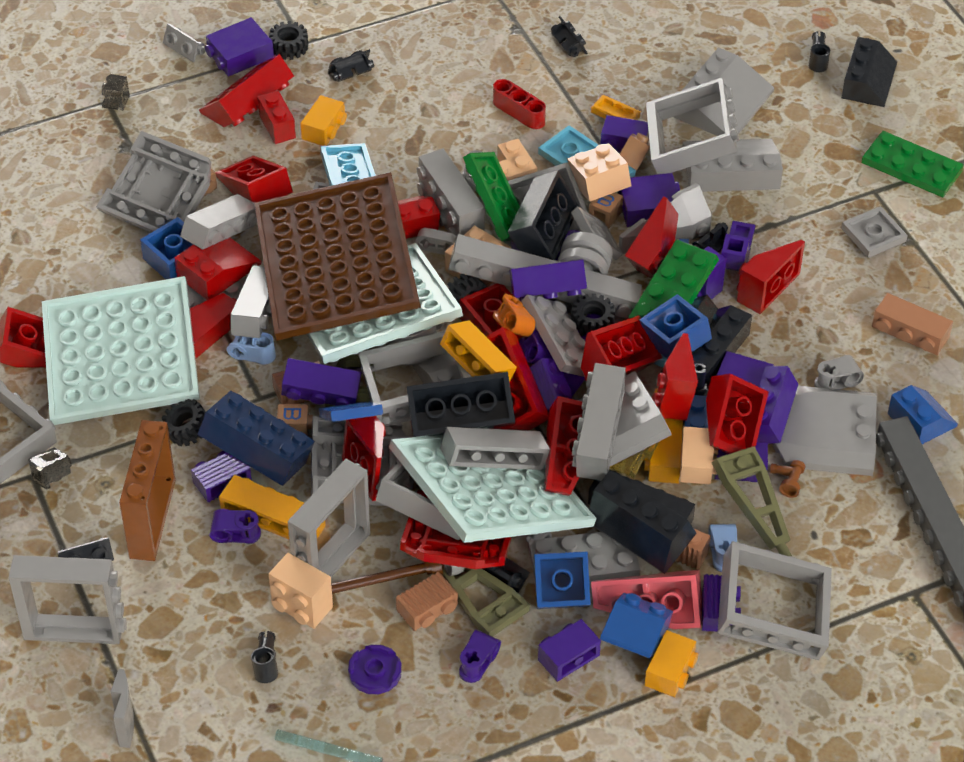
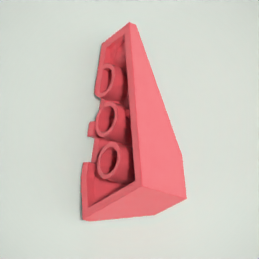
[591,570,702,629]

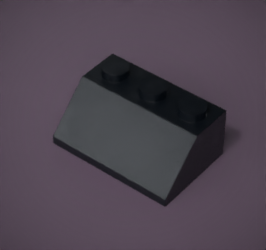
[841,37,897,107]

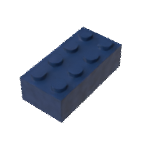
[198,390,315,486]

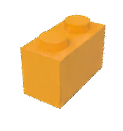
[300,95,347,146]
[645,630,699,697]

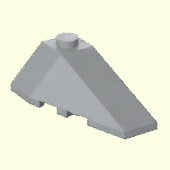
[619,183,712,254]

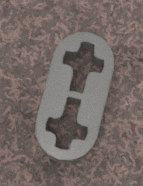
[415,228,457,255]

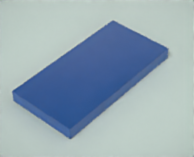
[319,402,383,422]

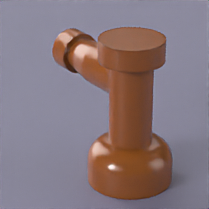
[770,460,806,498]

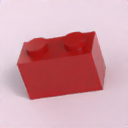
[258,90,296,144]

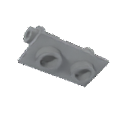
[163,23,205,62]

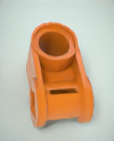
[493,294,535,337]

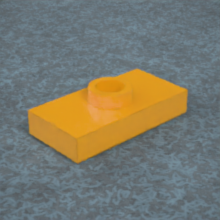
[591,95,641,120]

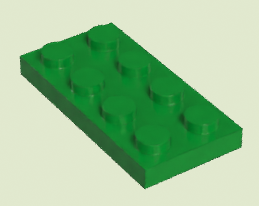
[861,130,964,198]
[463,152,520,241]
[628,239,719,319]

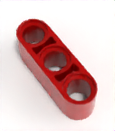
[493,79,546,129]

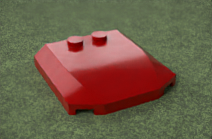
[400,490,512,569]

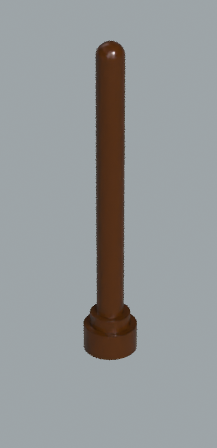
[331,562,444,594]

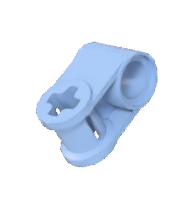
[227,332,276,365]
[708,524,737,572]

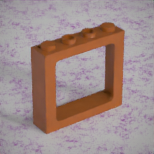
[119,420,176,561]

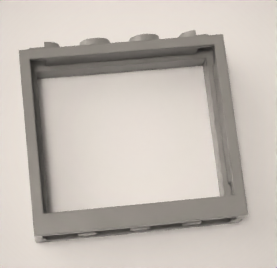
[646,78,739,174]
[358,331,471,427]
[0,380,57,484]
[288,459,370,578]
[376,461,460,540]
[718,541,832,660]
[9,555,127,644]

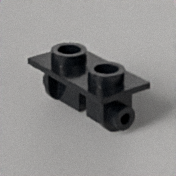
[551,16,588,57]
[327,49,375,82]
[692,222,728,252]
[57,537,114,561]
[482,557,530,594]

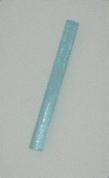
[275,729,383,762]

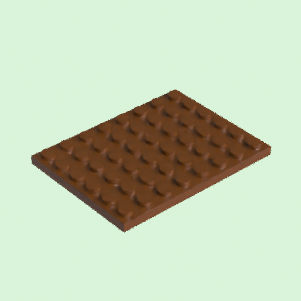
[254,172,421,340]

